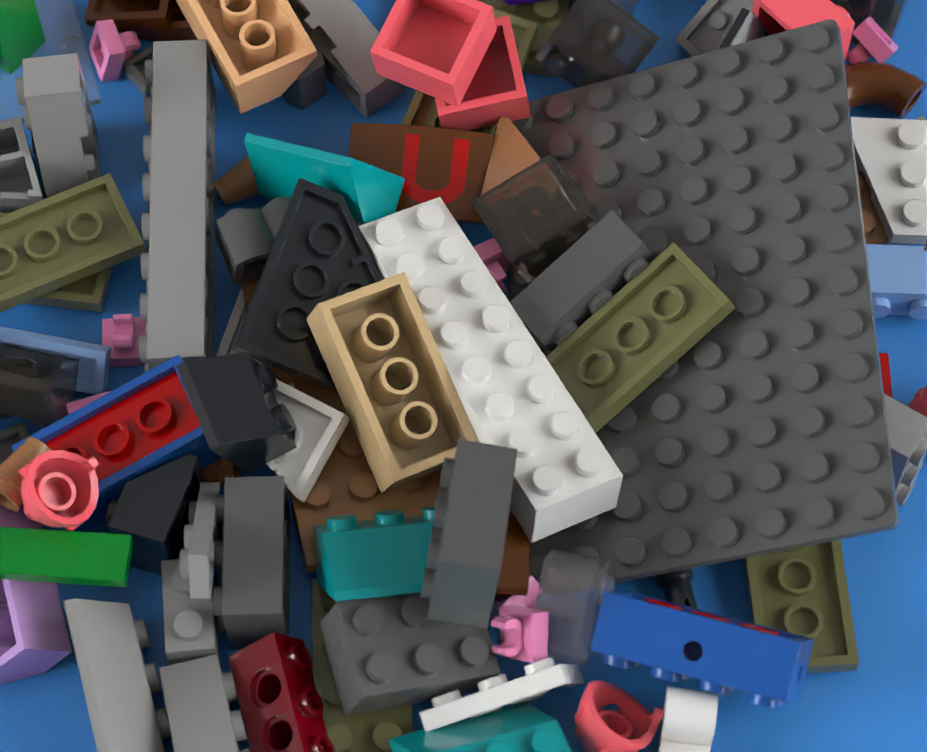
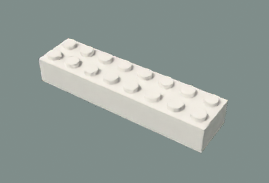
[358,197,623,543]

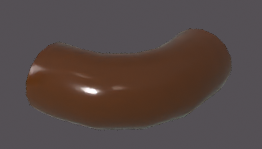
[845,61,927,119]

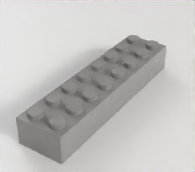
[139,40,216,373]

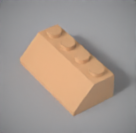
[176,0,318,114]

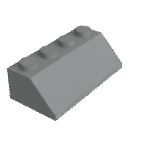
[64,598,172,752]

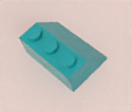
[244,133,405,227]
[313,506,435,601]
[388,702,572,752]

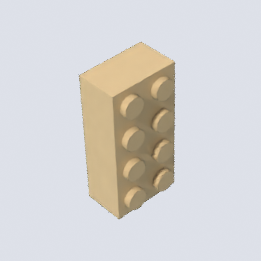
[306,272,478,493]

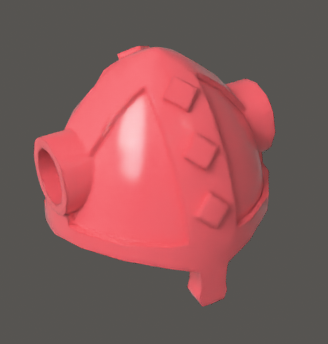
[18,450,99,531]
[574,680,664,752]

